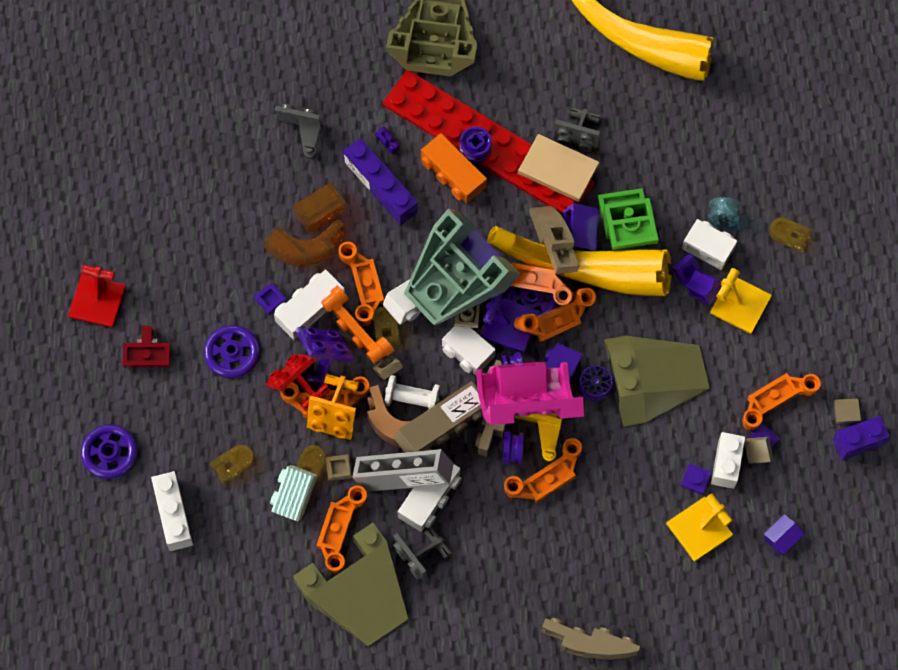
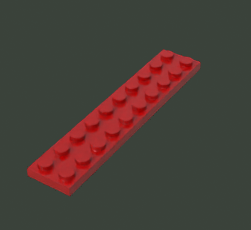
[382,70,595,215]

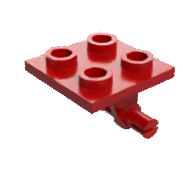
[68,264,126,328]
[265,354,331,412]

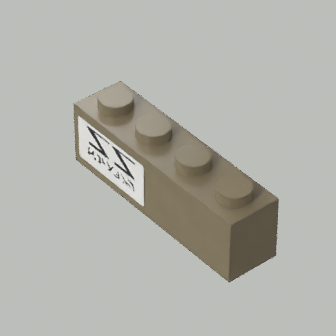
[394,381,483,453]

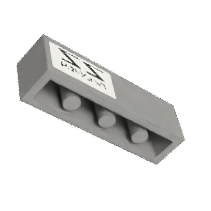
[352,449,454,492]

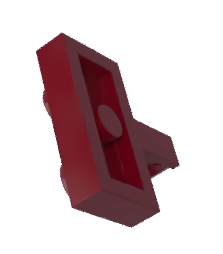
[122,326,171,368]

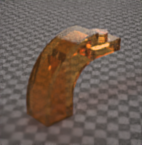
[263,219,345,267]

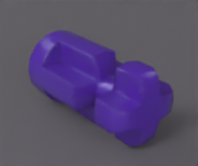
[375,127,400,154]

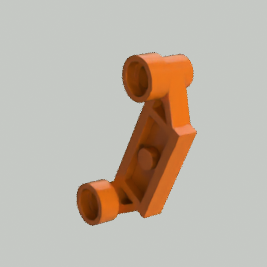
[338,242,384,327]
[511,262,573,305]
[321,285,395,364]
[514,288,596,341]
[742,373,821,431]
[280,376,370,418]
[504,438,582,503]
[316,485,367,574]

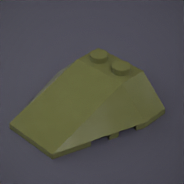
[386,0,477,76]
[604,336,710,427]

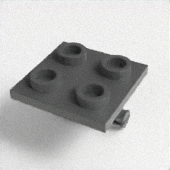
[275,104,324,159]
[554,107,601,152]
[393,527,452,583]

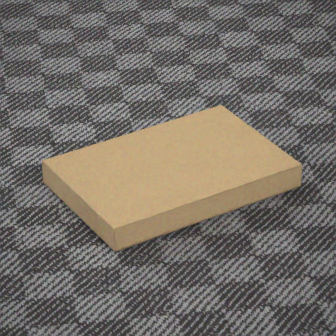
[518,134,599,202]

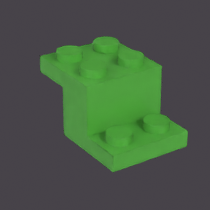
[597,188,658,250]

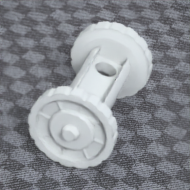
[384,375,440,410]

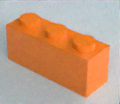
[421,133,487,204]

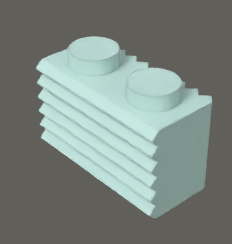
[270,465,317,521]

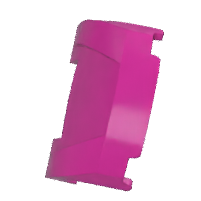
[476,362,584,425]

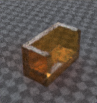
[293,182,347,234]

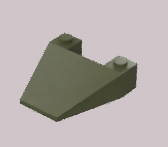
[293,523,408,647]

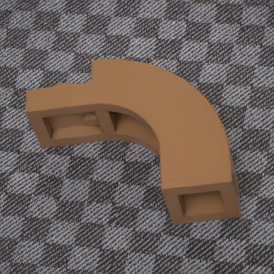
[366,385,411,448]

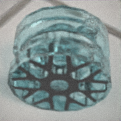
[707,197,740,227]

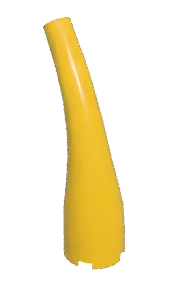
[571,0,714,81]
[487,226,671,296]

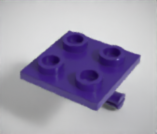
[480,293,540,353]
[296,327,354,388]

